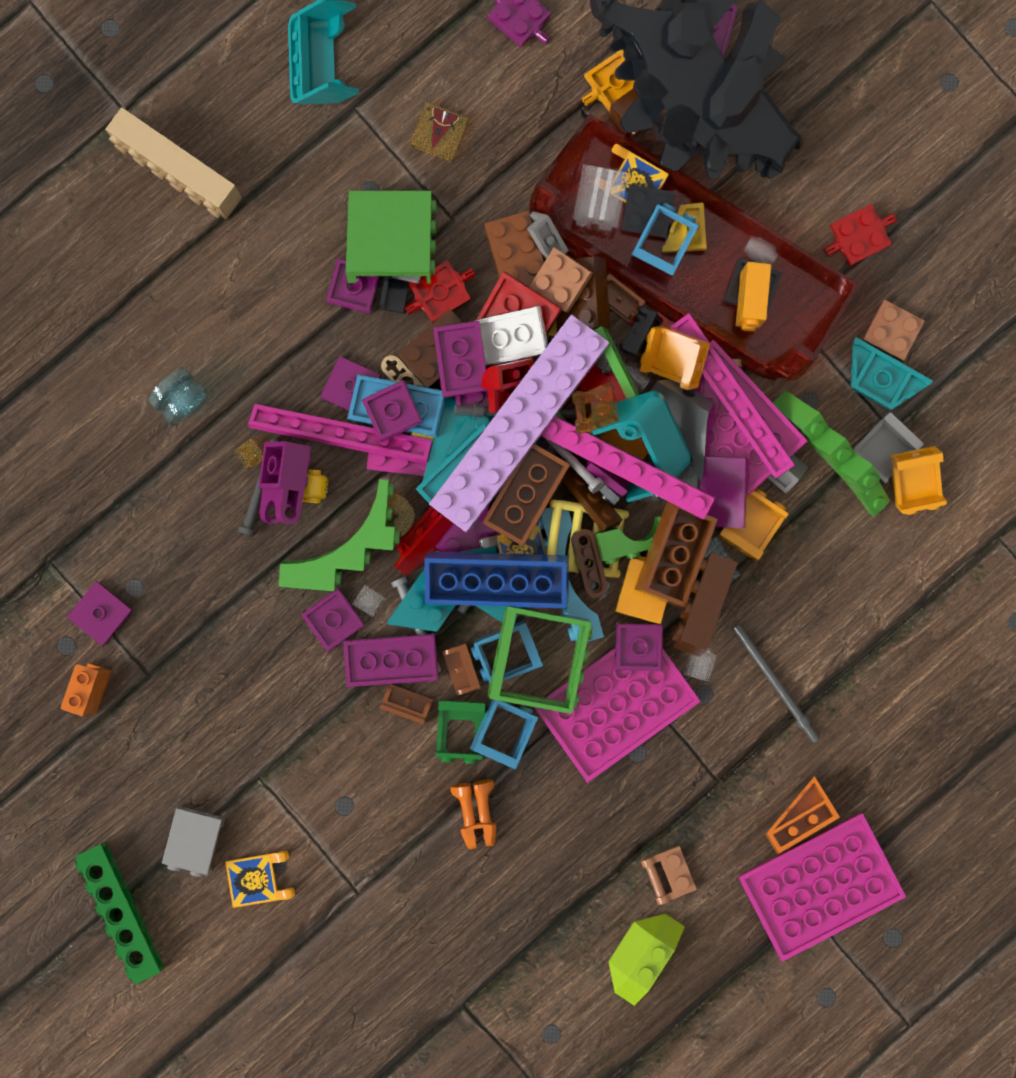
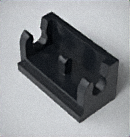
[618,306,663,360]

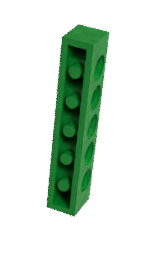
[75,842,165,985]

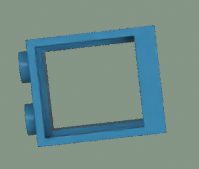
[632,202,699,276]
[471,620,543,683]
[470,699,538,769]

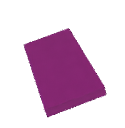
[343,634,439,687]

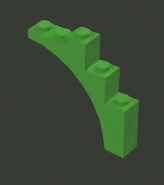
[773,390,890,517]
[279,477,400,591]

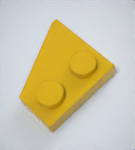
[662,203,707,254]

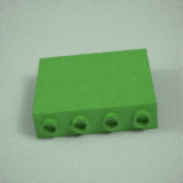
[346,191,436,283]

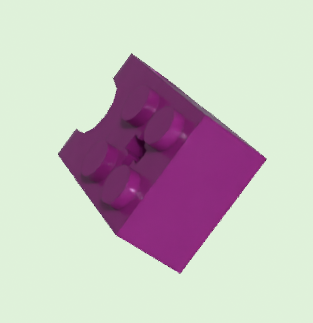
[258,441,311,525]

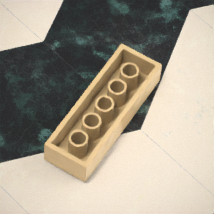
[105,107,242,219]

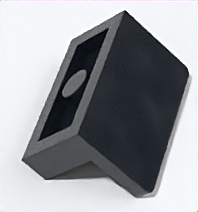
[380,276,409,314]

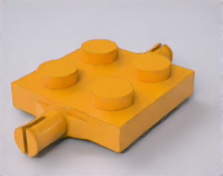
[582,50,634,113]

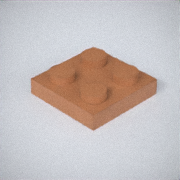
[529,247,593,313]
[862,300,925,362]

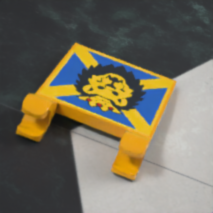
[593,144,669,203]
[225,850,295,908]

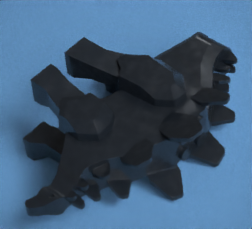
[590,0,803,180]

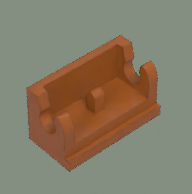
[607,274,645,323]
[442,644,481,695]
[380,684,433,724]

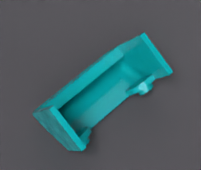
[288,0,359,105]
[592,391,690,502]

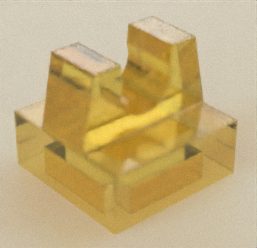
[233,438,263,470]

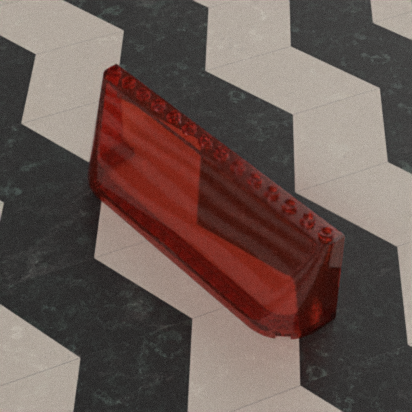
[529,114,860,381]

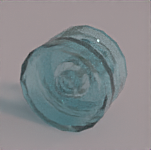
[148,367,208,426]

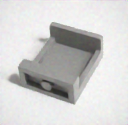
[853,412,924,486]
[162,806,225,877]

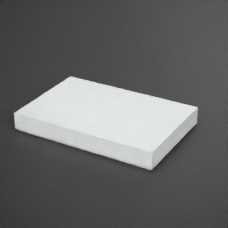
[475,306,548,366]

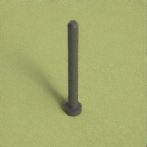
[237,438,279,537]

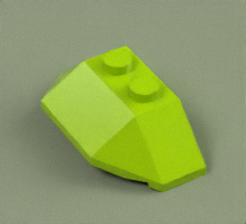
[608,913,685,1006]

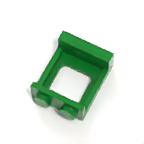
[435,700,486,764]

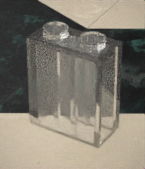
[572,164,629,231]

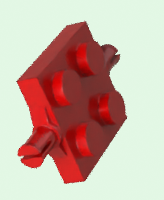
[824,204,897,266]
[404,260,476,323]

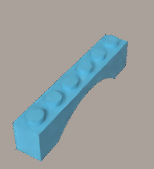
[538,507,604,642]

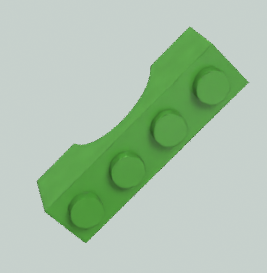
[594,515,662,564]

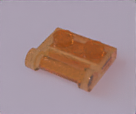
[572,383,619,433]

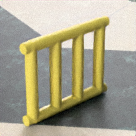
[546,499,629,578]

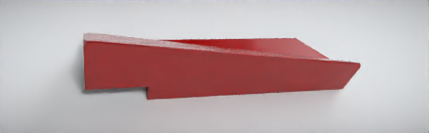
[394,506,453,576]

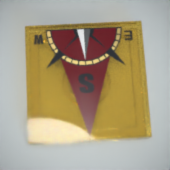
[410,102,468,162]

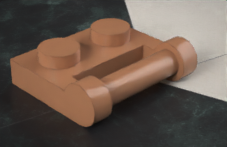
[641,845,697,905]

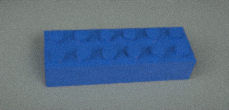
[425,551,569,608]

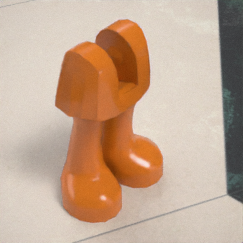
[450,779,497,850]

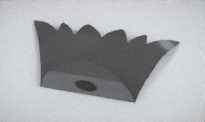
[649,379,712,482]

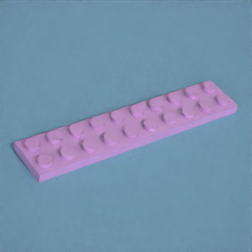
[429,315,610,533]

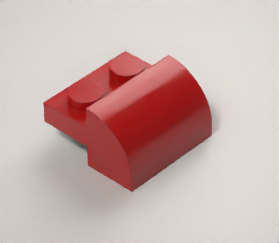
[481,359,534,413]

